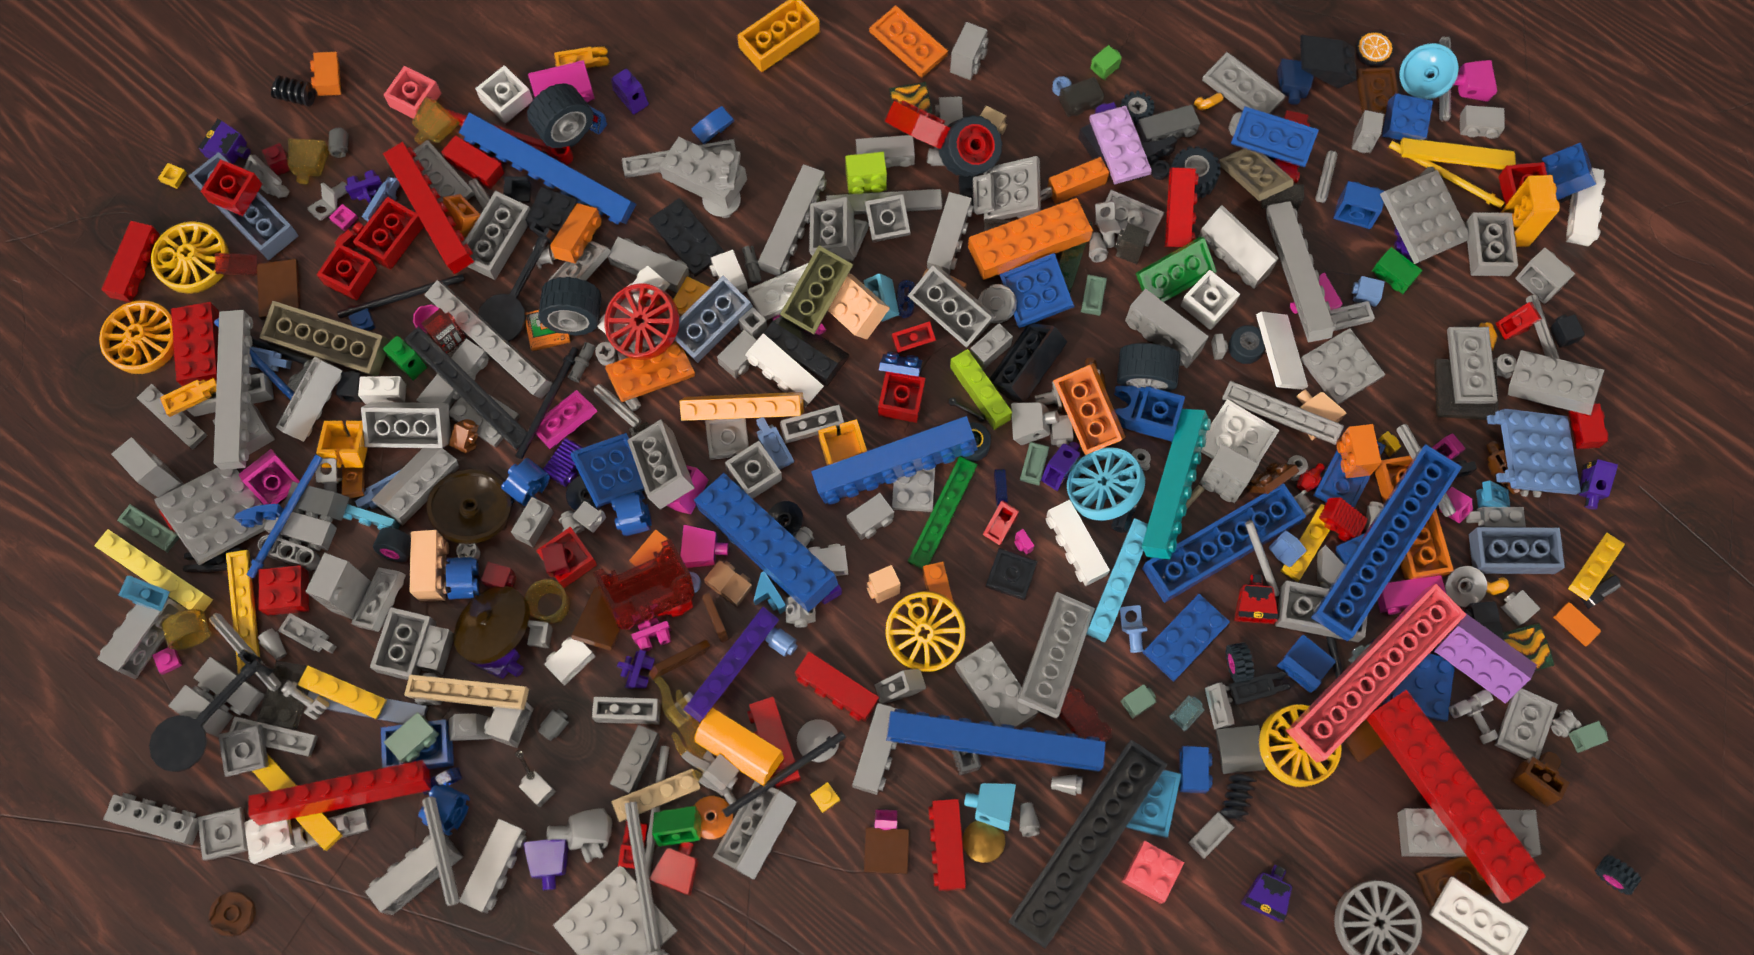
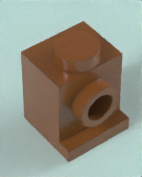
[449,419,479,453]

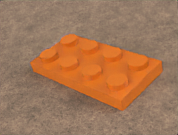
[870,6,948,78]
[605,341,695,402]

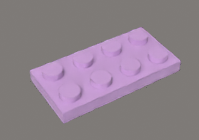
[1089,106,1152,184]

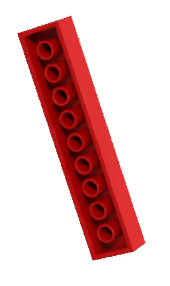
[1366,690,1546,903]

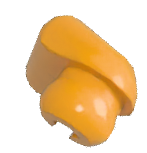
[1194,93,1223,111]
[1479,322,1497,351]
[1486,577,1509,595]

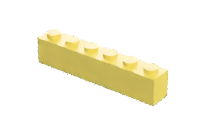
[94,529,213,616]

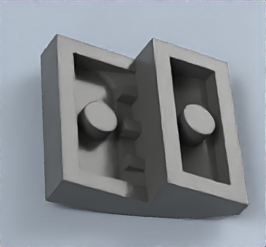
[1216,725,1266,774]

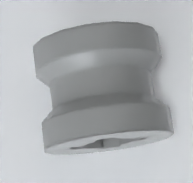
[595,342,617,366]
[456,543,481,561]
[581,843,604,863]

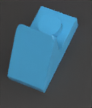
[1476,480,1510,508]
[754,571,786,614]
[118,576,170,611]

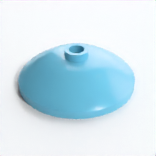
[1400,44,1459,100]

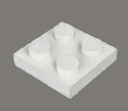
[244,819,295,864]

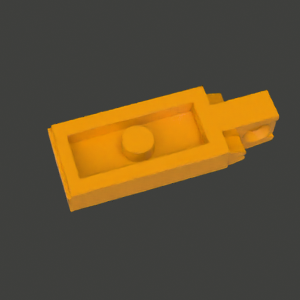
[160,378,217,417]

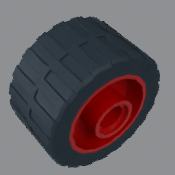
[938,115,1002,176]

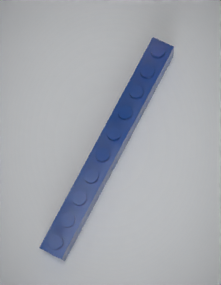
[459,113,636,225]
[886,709,1105,771]

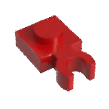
[334,222,364,250]

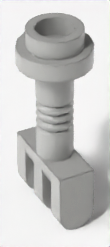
[281,680,330,720]

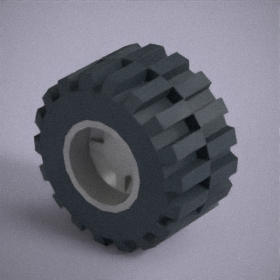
[1171,146,1221,199]

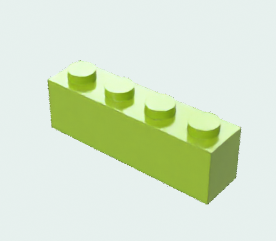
[950,349,1012,430]

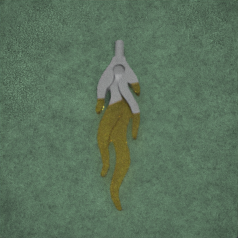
[649,672,737,805]

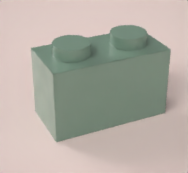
[384,712,439,764]

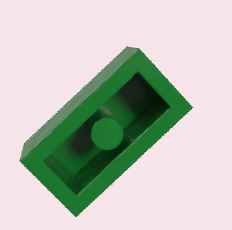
[1372,247,1423,294]
[652,806,702,847]

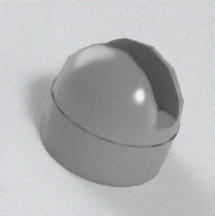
[1128,208,1143,225]

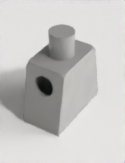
[1011,403,1059,445]

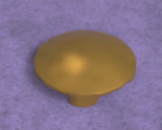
[962,820,1005,863]

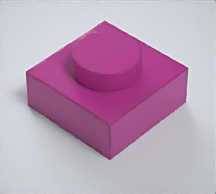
[329,204,358,231]
[1014,529,1035,555]
[152,646,182,675]
[875,810,897,830]

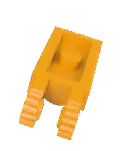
[554,46,609,68]

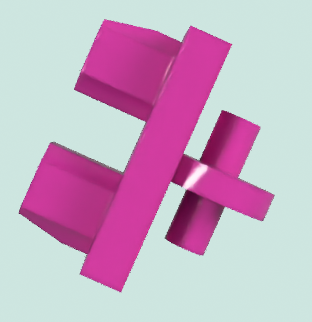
[631,615,671,651]

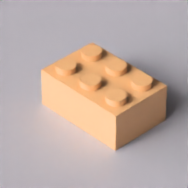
[828,273,890,340]
[410,530,449,602]

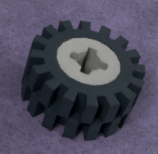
[1120,91,1155,125]

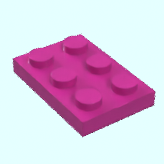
[535,390,598,449]

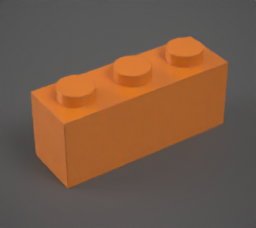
[1047,157,1109,204]
[550,203,601,264]

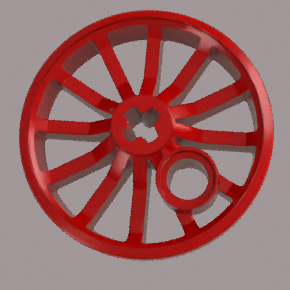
[604,283,679,360]

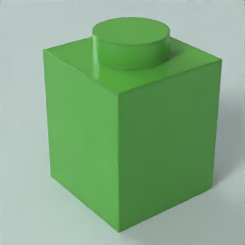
[1091,45,1122,80]

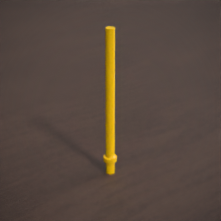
[1389,141,1504,209]

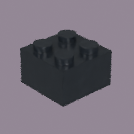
[526,187,578,235]

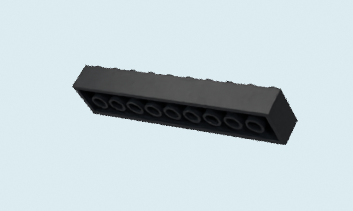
[1009,740,1168,949]

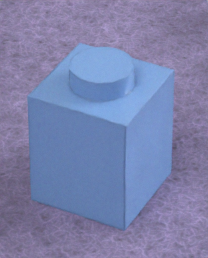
[1351,276,1385,307]

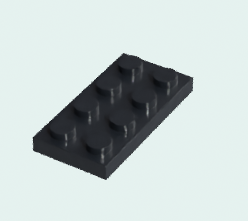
[649,198,725,277]

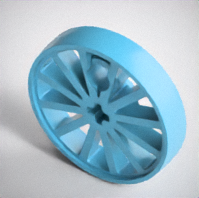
[1067,448,1145,520]

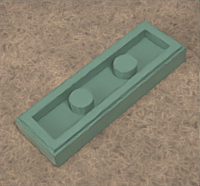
[117,504,179,553]

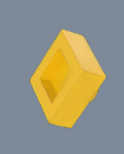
[158,163,187,189]
[1377,431,1401,457]
[810,782,840,813]

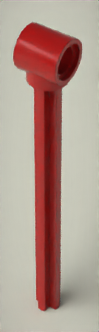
[435,107,574,165]

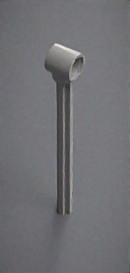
[625,801,669,955]

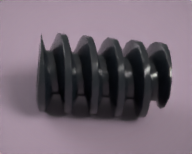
[271,75,316,107]
[1221,774,1257,822]

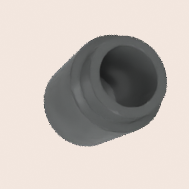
[328,128,349,158]
[538,709,569,741]

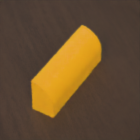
[695,708,784,786]

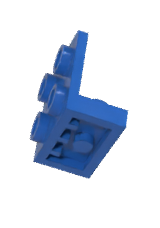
[1277,635,1336,693]

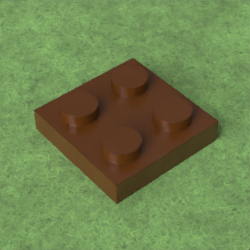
[1246,462,1299,494]

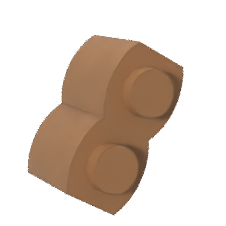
[704,561,752,607]

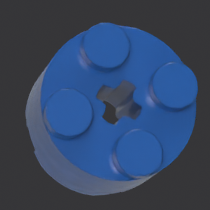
[501,458,550,506]
[611,490,652,536]
[446,557,480,600]
[419,785,470,836]

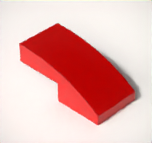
[618,821,649,869]

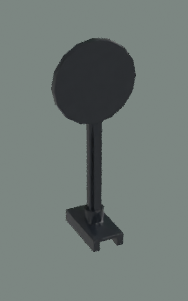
[478,221,556,342]
[149,649,274,772]

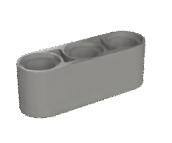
[258,535,321,571]

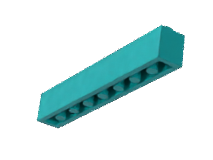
[1142,409,1211,559]

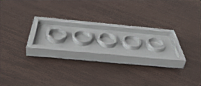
[1017,592,1095,718]

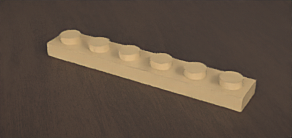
[405,675,529,710]

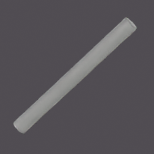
[1245,520,1280,596]

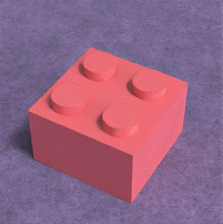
[384,66,442,122]
[1122,841,1184,904]

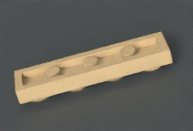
[612,768,701,822]

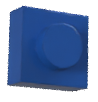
[349,309,376,331]

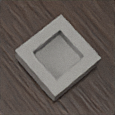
[1211,334,1228,360]

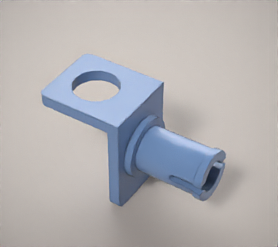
[1120,605,1147,653]

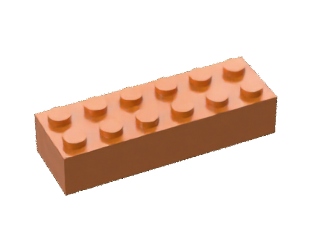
[968,198,1093,280]
[1375,456,1454,580]

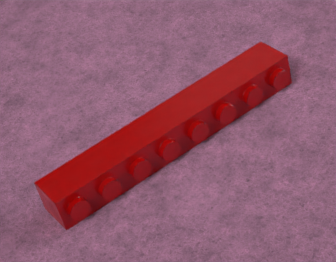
[383,141,474,275]
[249,760,431,826]

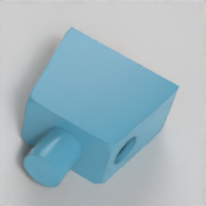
[964,783,1016,831]

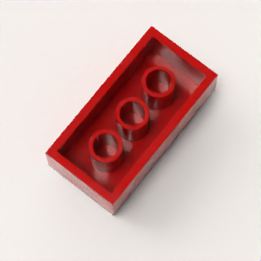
[171,302,220,387]

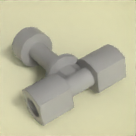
[1448,689,1499,744]

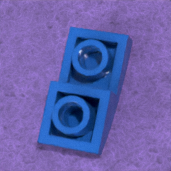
[691,106,735,144]
[234,504,284,528]

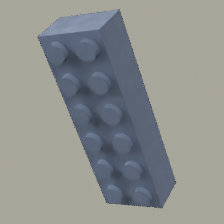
[189,152,298,261]

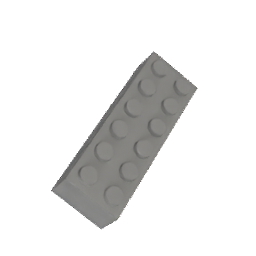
[1398,809,1541,857]

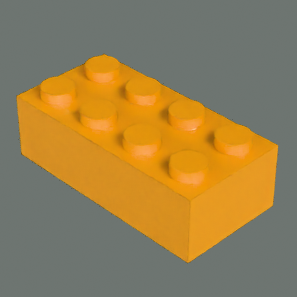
[737,0,820,73]
[1500,175,1560,247]

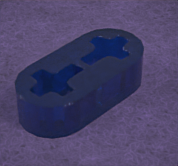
[897,280,915,318]
[994,469,1008,507]
[423,767,462,795]

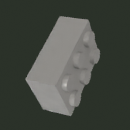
[809,197,854,260]
[1465,213,1518,276]
[1199,444,1259,503]
[370,607,436,680]

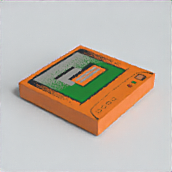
[525,310,570,351]

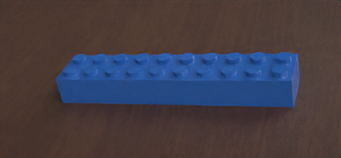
[1311,444,1462,641]

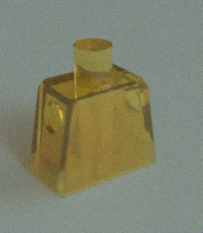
[412,97,460,145]
[288,139,330,184]

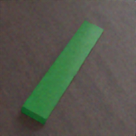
[908,456,978,570]

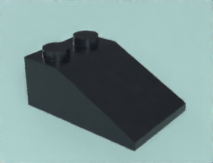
[1300,35,1357,89]

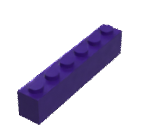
[683,607,779,722]

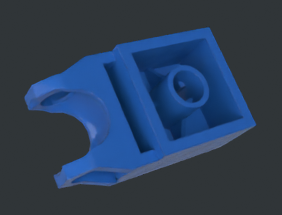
[1114,386,1185,442]

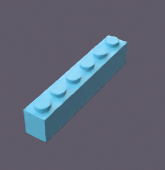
[1086,518,1148,642]

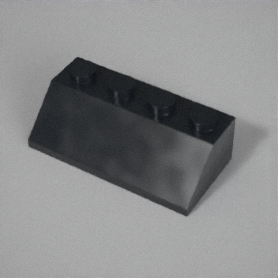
[764,316,850,387]
[989,323,1067,403]

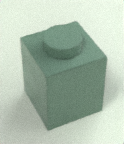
[1120,684,1156,719]
[1569,721,1609,753]

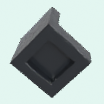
[503,176,531,203]

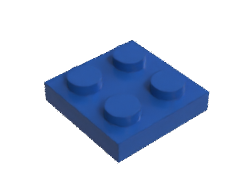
[879,352,923,376]

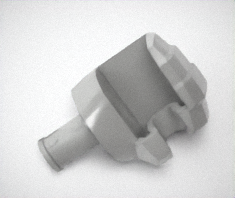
[547,808,612,850]

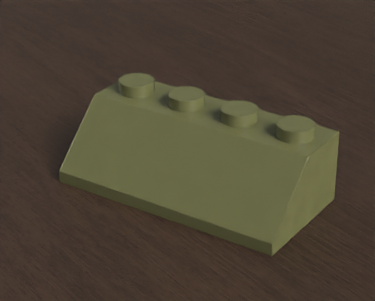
[780,245,853,334]

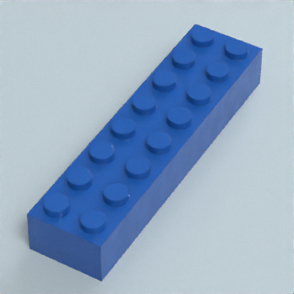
[811,416,978,504]
[694,473,839,613]
[1142,483,1306,603]

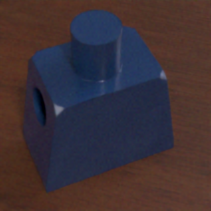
[1277,59,1314,105]

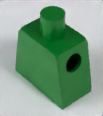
[383,335,428,381]

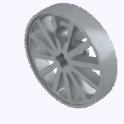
[1334,881,1422,955]

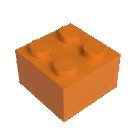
[1337,424,1382,478]

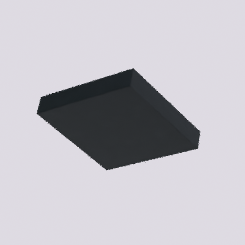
[985,548,1038,600]

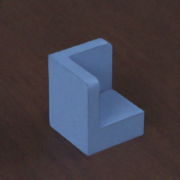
[1269,530,1307,567]

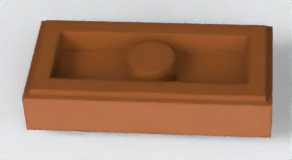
[342,466,365,499]

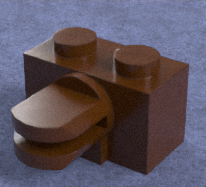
[1511,752,1569,807]

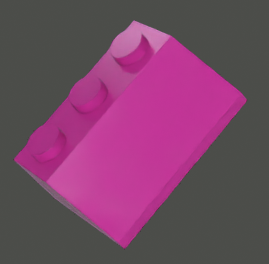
[528,60,595,102]

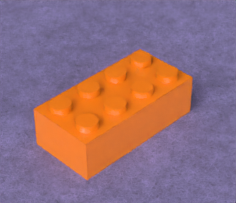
[1053,363,1126,455]

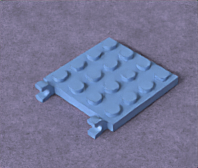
[1487,409,1581,495]

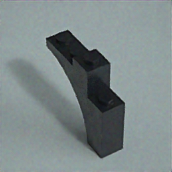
[1078,123,1177,182]

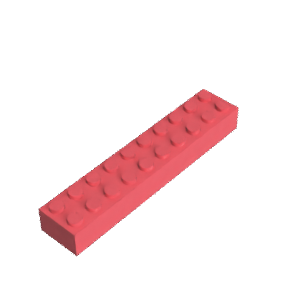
[1286,584,1467,763]

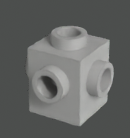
[786,597,816,627]

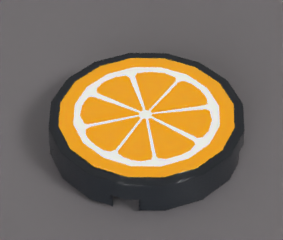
[1356,31,1394,67]

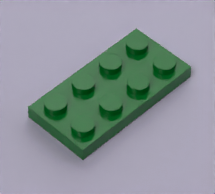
[1136,237,1217,302]

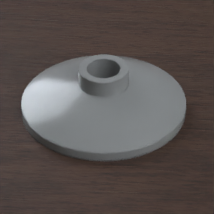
[1445,566,1487,607]

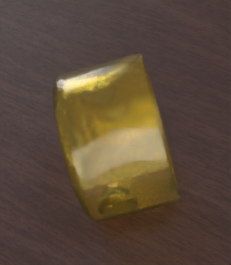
[525,579,570,624]
[161,609,211,650]

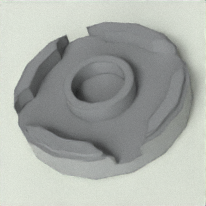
[978,284,1017,323]

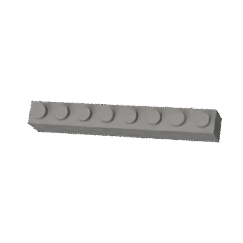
[1266,201,1336,342]
[425,280,553,399]
[214,310,253,470]

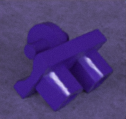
[345,170,383,203]
[617,650,655,690]

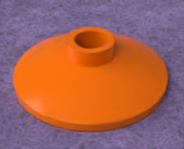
[694,796,733,840]

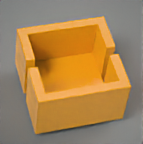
[818,419,867,465]
[316,421,368,468]

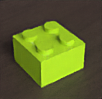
[845,152,887,194]

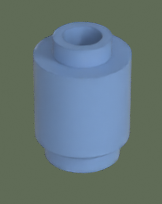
[765,627,798,657]

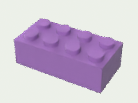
[1434,614,1537,703]

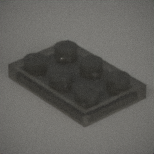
[256,660,316,730]

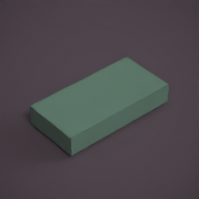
[1081,275,1107,316]
[1020,442,1049,486]

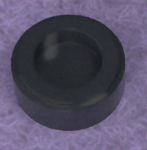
[1151,160,1170,180]

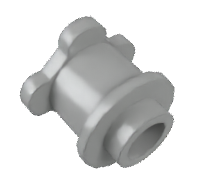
[533,245,556,269]
[1493,354,1517,379]
[1130,449,1151,471]
[1287,455,1308,481]
[1294,490,1315,516]
[559,511,584,533]
[794,526,814,548]
[1551,709,1581,737]

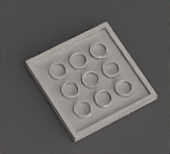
[1380,170,1469,264]
[154,467,267,565]
[553,866,677,955]

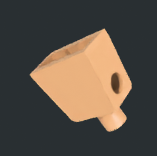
[1296,389,1346,440]

